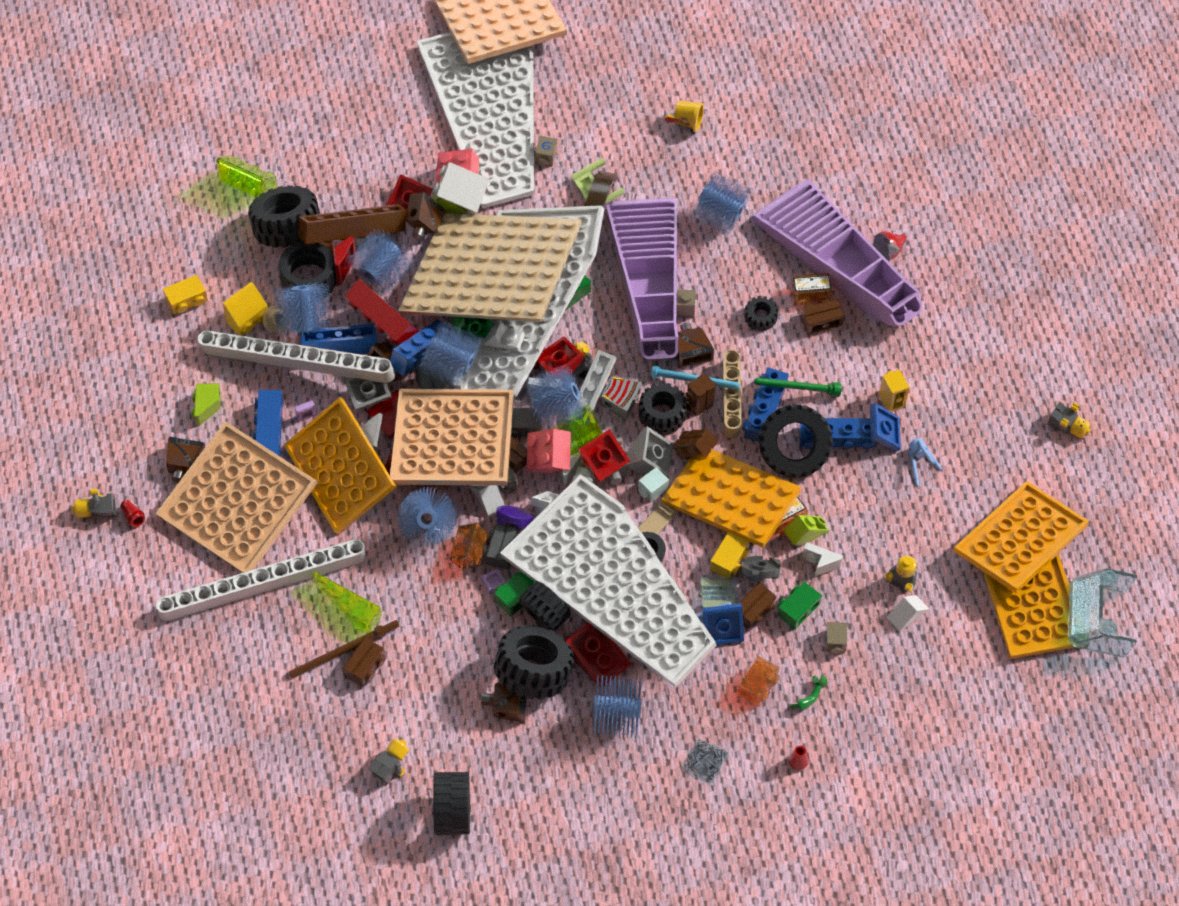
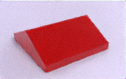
[385,174,433,210]
[335,236,356,286]
[537,336,584,377]
[578,429,630,482]

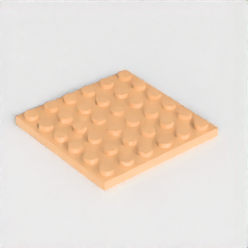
[433,0,567,64]
[390,389,514,486]
[155,421,318,573]

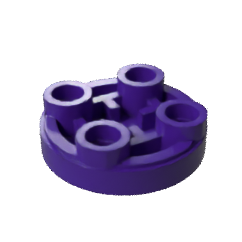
[495,506,535,530]

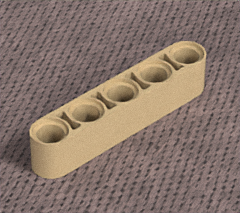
[722,350,741,438]

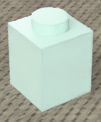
[638,467,669,502]

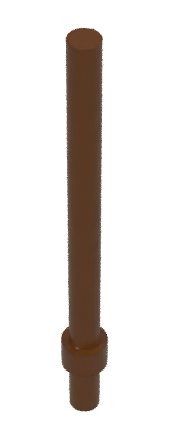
[288,620,400,678]

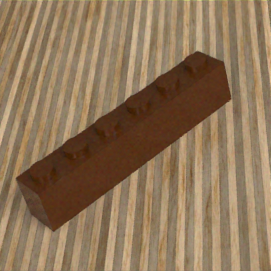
[298,204,407,245]

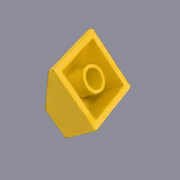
[223,282,268,336]

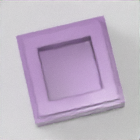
[295,400,316,422]
[481,569,506,594]

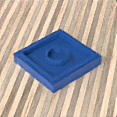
[870,403,901,452]
[702,603,744,645]

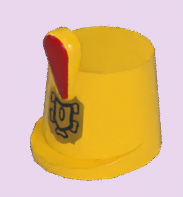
[665,100,704,132]

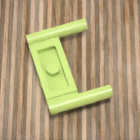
[571,158,625,204]

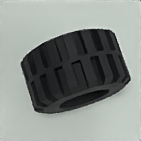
[639,382,687,435]
[519,581,571,631]

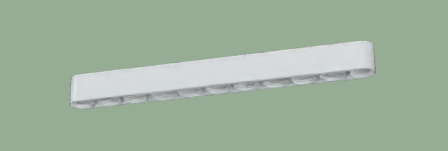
[198,331,395,383]
[156,539,365,621]

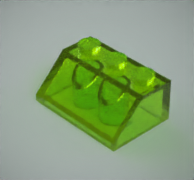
[216,155,277,197]

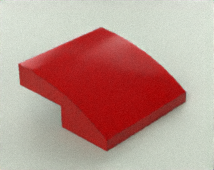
[366,389,399,439]

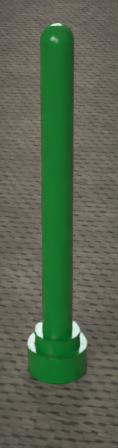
[754,378,842,397]

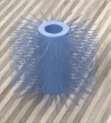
[691,171,752,236]
[348,229,415,296]
[273,282,332,336]
[419,321,481,389]
[525,364,587,430]
[397,487,457,548]
[593,675,641,738]

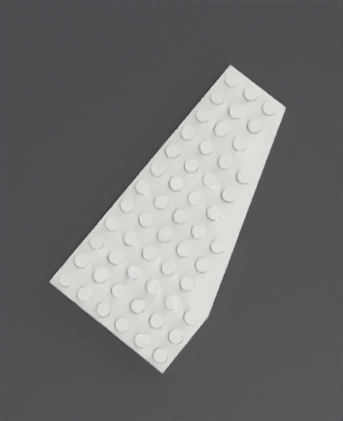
[417,32,534,209]
[462,206,604,397]
[500,474,716,688]

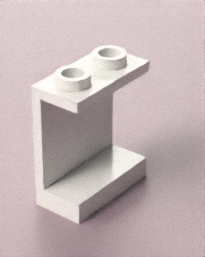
[433,162,490,214]

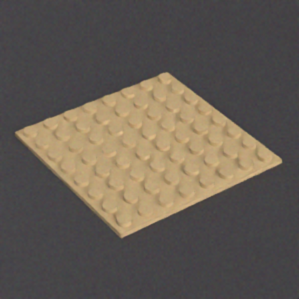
[399,213,582,322]

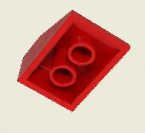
[564,621,631,688]

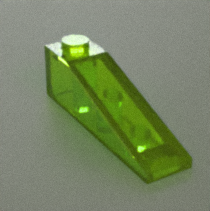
[312,571,382,633]

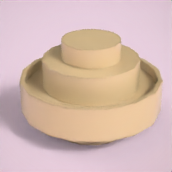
[263,306,290,334]

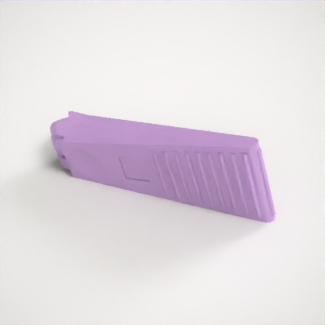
[752,179,922,326]
[605,198,678,359]

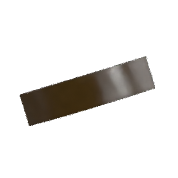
[585,170,618,209]

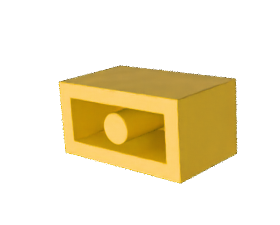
[163,275,208,315]
[879,369,910,412]
[709,531,751,580]

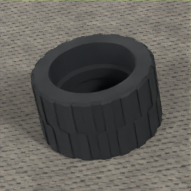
[279,241,336,300]
[433,772,470,835]

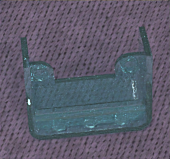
[1068,568,1137,658]

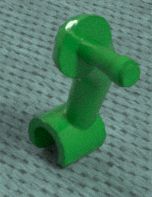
[790,674,828,711]

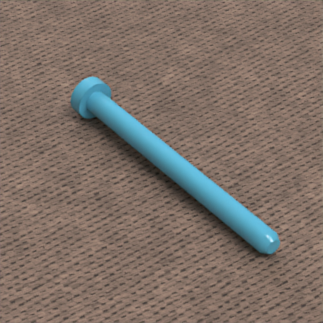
[651,365,740,390]

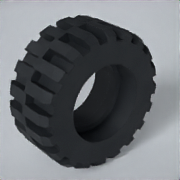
[248,185,320,248]
[759,404,833,478]
[494,625,574,700]

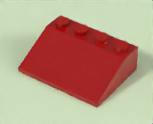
[345,279,419,345]

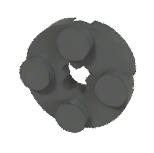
[741,556,780,582]

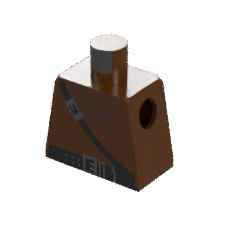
[406,192,446,239]
[677,322,714,368]
[166,437,205,483]
[481,682,527,723]

